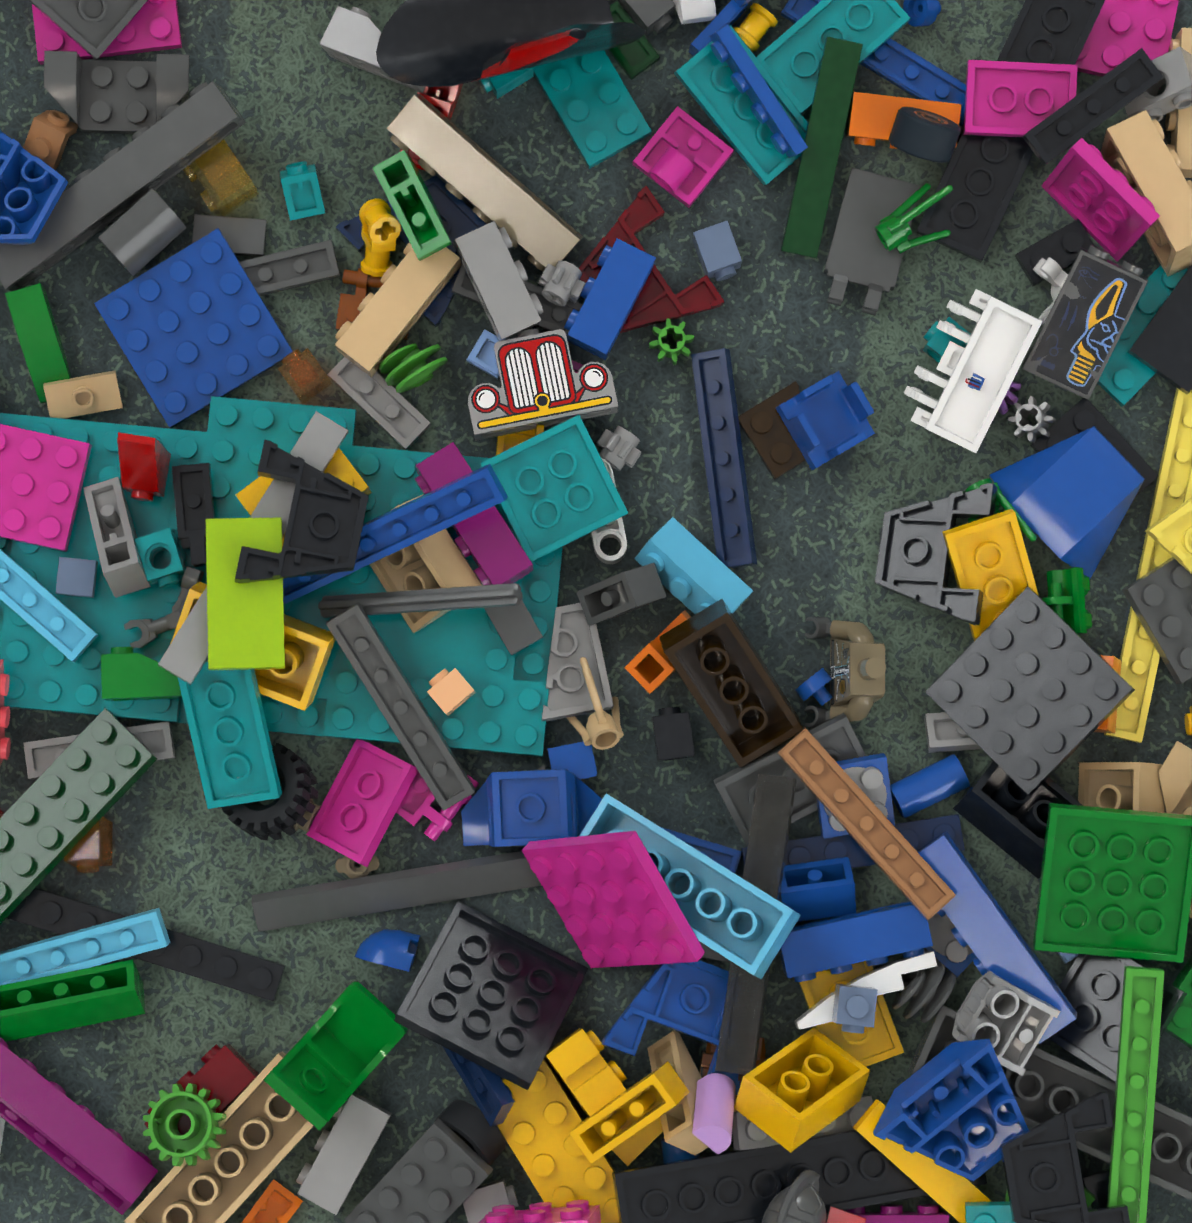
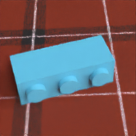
[634,517,753,615]

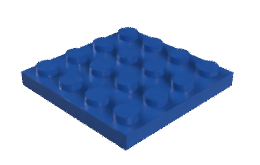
[94,228,295,428]

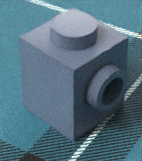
[832,984,878,1033]

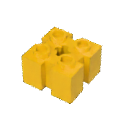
[545,1028,627,1117]

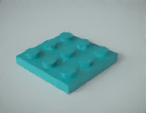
[480,415,628,562]

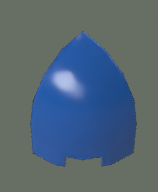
[354,929,420,972]

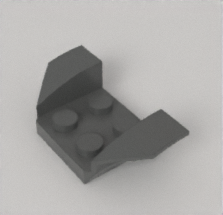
[44,51,190,134]

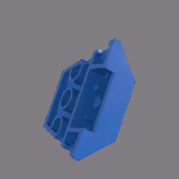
[0,130,68,245]
[990,426,1145,580]
[873,1039,1029,1182]

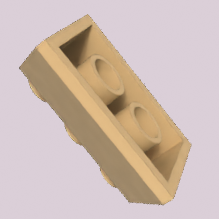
[369,494,482,633]
[1078,762,1165,813]

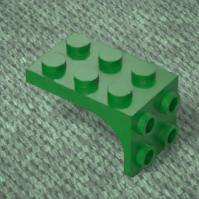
[263,981,408,1131]

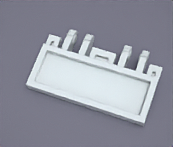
[904,289,1043,453]

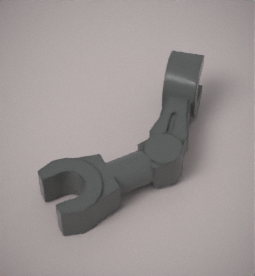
[124,566,204,648]

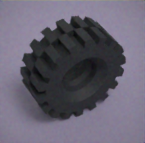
[221,743,318,840]

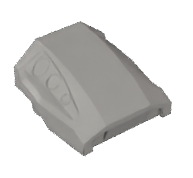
[952,970,1060,1076]

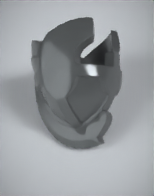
[762,1169,826,1223]

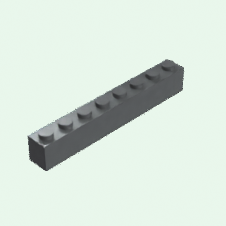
[0,81,246,291]

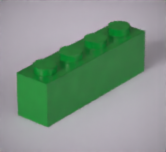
[0,959,146,1042]

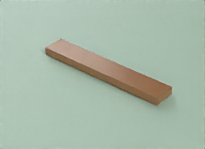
[777,728,956,921]

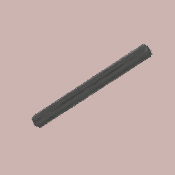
[318,583,523,618]

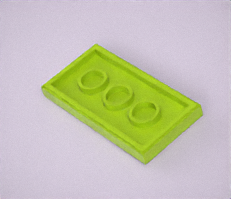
[206,517,285,670]

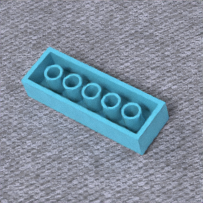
[580,793,801,979]

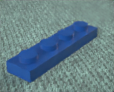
[709,25,808,158]

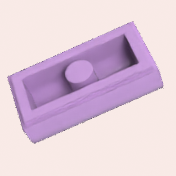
[692,1073,736,1155]

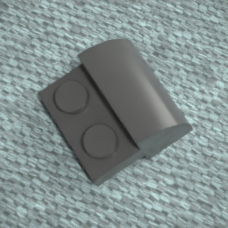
[98,188,186,276]

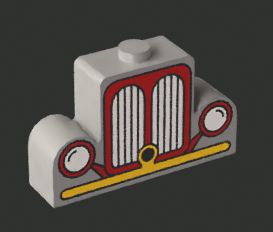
[468,329,618,441]

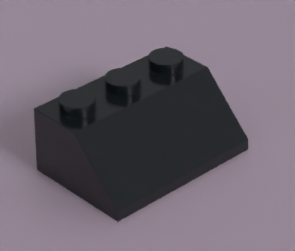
[953,759,1083,879]

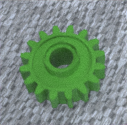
[143,1083,227,1166]

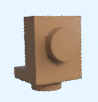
[23,110,78,170]

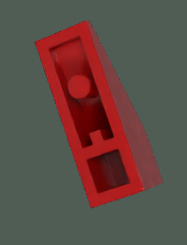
[117,432,171,502]

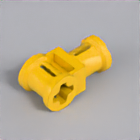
[359,198,401,277]

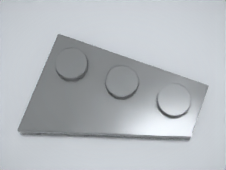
[541,603,614,722]

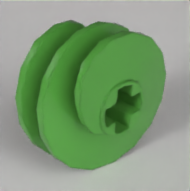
[378,343,448,393]

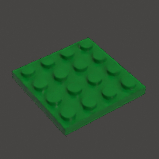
[1033,803,1192,963]

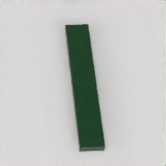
[781,37,863,258]

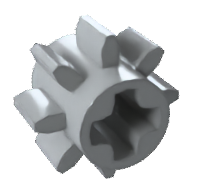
[538,260,586,306]
[1008,396,1056,443]
[597,426,641,471]

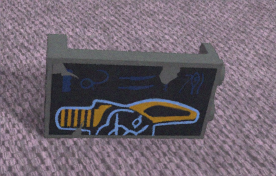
[1023,245,1148,400]

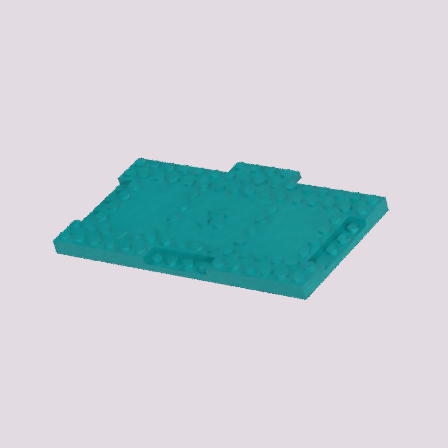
[0,396,563,757]

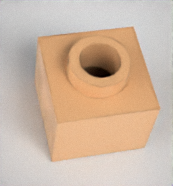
[427,668,476,716]

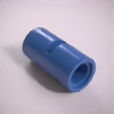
[890,754,970,819]

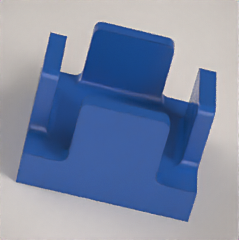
[775,371,875,470]

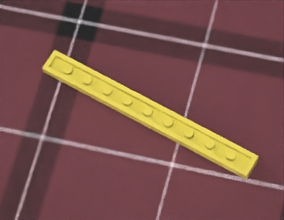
[1104,388,1192,743]

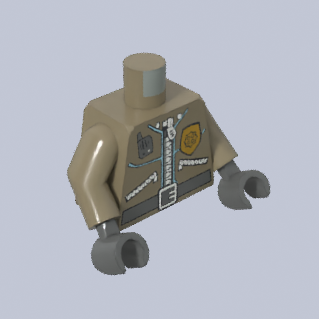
[804,617,886,728]

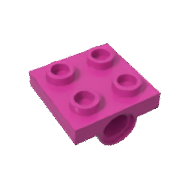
[633,106,734,208]

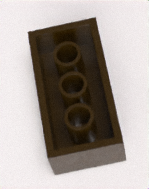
[659,599,803,768]

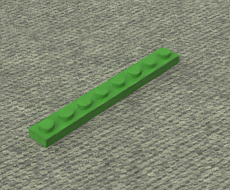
[1107,966,1164,1223]

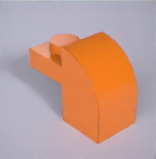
[624,610,691,694]

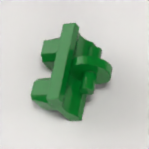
[1041,567,1092,634]

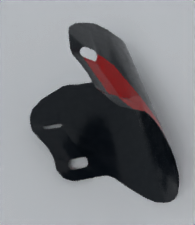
[376,0,646,87]

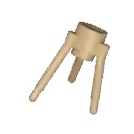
[567,657,624,750]

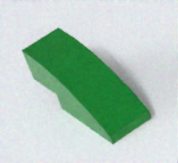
[5,283,71,404]

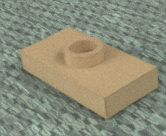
[43,370,123,419]

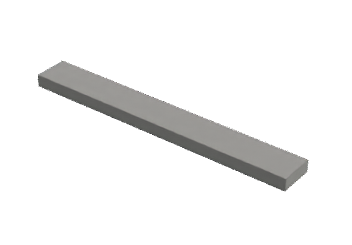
[158,411,348,685]

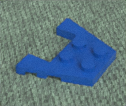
[601,960,742,1095]

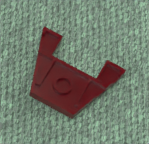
[579,186,725,333]

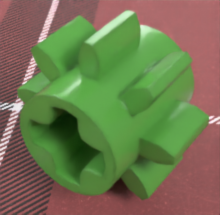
[649,318,694,365]

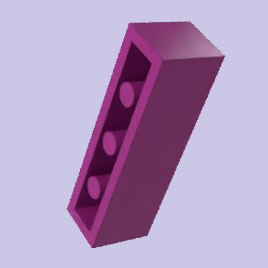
[414,442,533,585]

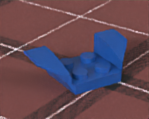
[461,769,602,847]

